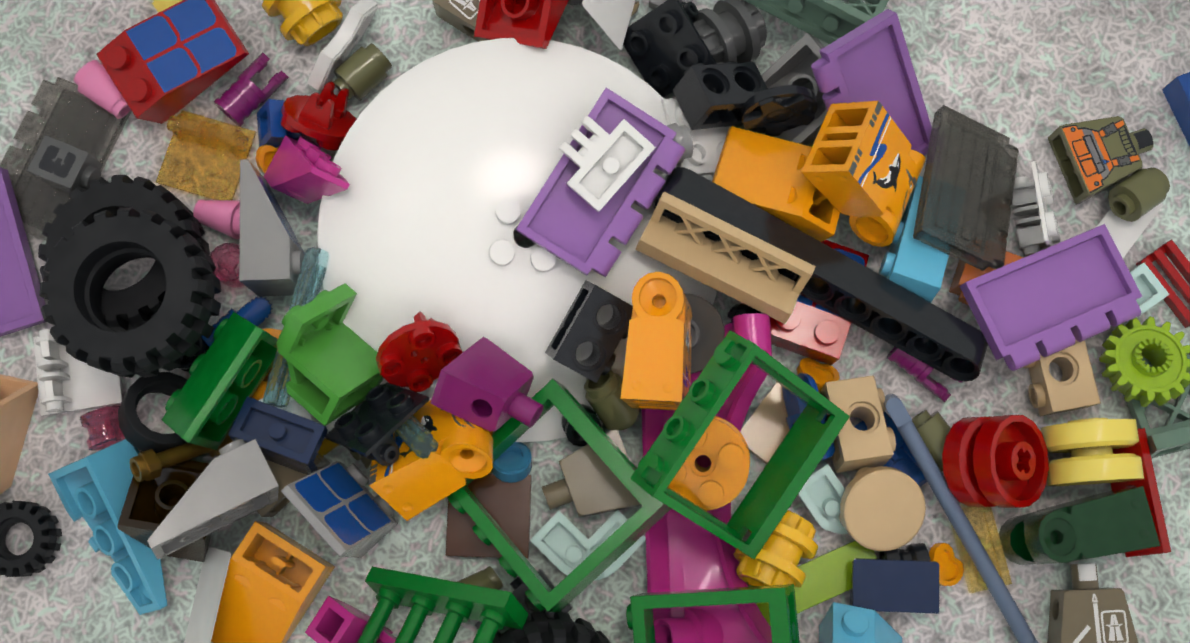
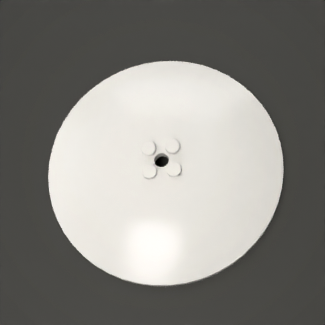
[317,38,717,442]

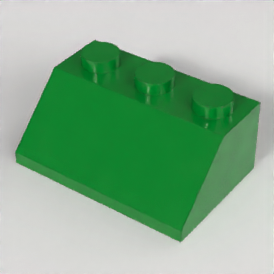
[161,312,280,450]

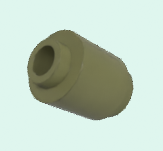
[333,43,392,101]
[1108,167,1170,222]
[584,369,640,430]
[912,410,951,472]

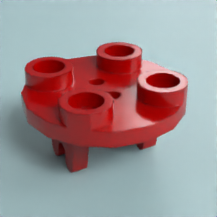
[281,81,357,151]
[376,311,463,392]

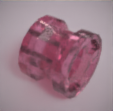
[210,243,244,288]
[80,406,126,451]

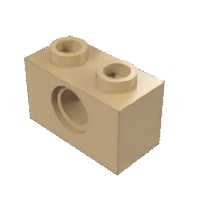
[1024,339,1101,417]
[819,375,896,473]

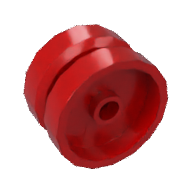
[942,415,1049,508]

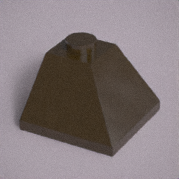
[118,451,212,562]

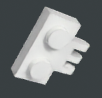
[559,116,656,212]

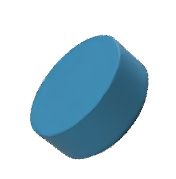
[492,442,532,483]

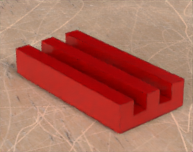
[1136,239,1190,328]

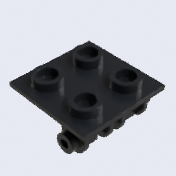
[623,0,717,97]
[325,382,430,466]

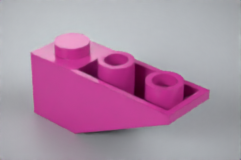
[263,135,350,204]

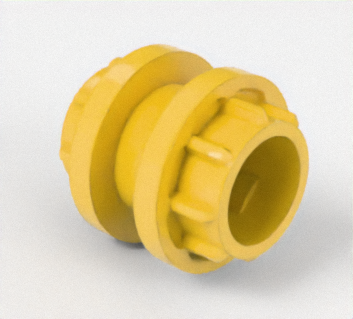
[262,0,343,46]
[734,510,818,587]

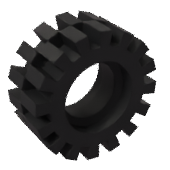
[0,501,62,577]

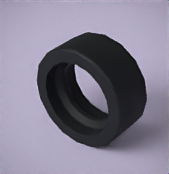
[118,372,188,454]

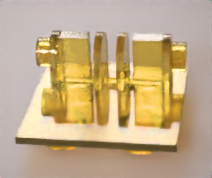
[156,110,257,200]

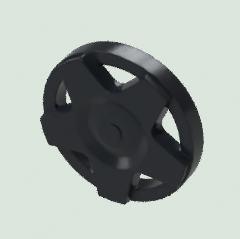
[741,85,818,137]

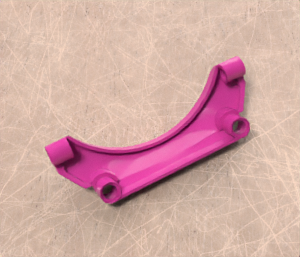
[641,313,772,643]

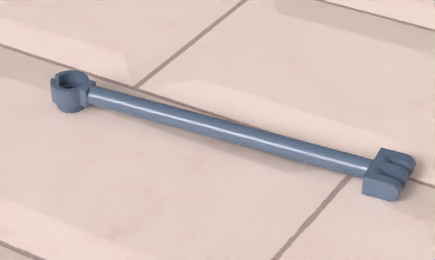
[884,394,1038,643]

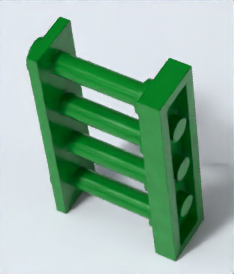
[357,566,529,643]

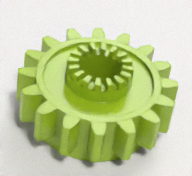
[1099,316,1190,407]

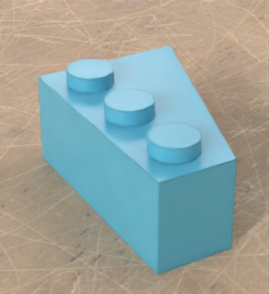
[879,176,964,303]

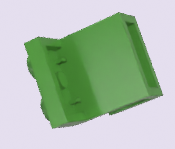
[276,283,384,426]

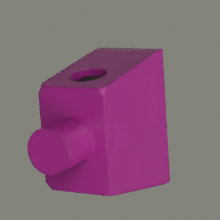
[431,337,544,431]

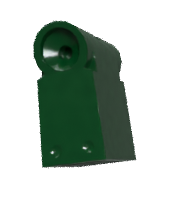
[998,486,1160,565]

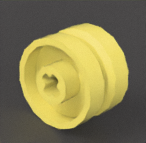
[1041,418,1144,486]

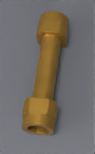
[130,432,233,482]

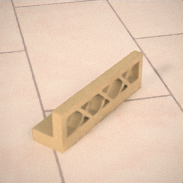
[635,192,816,324]

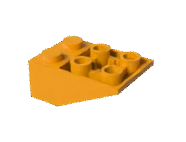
[712,126,840,242]
[211,521,335,643]

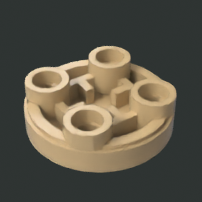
[839,466,926,551]

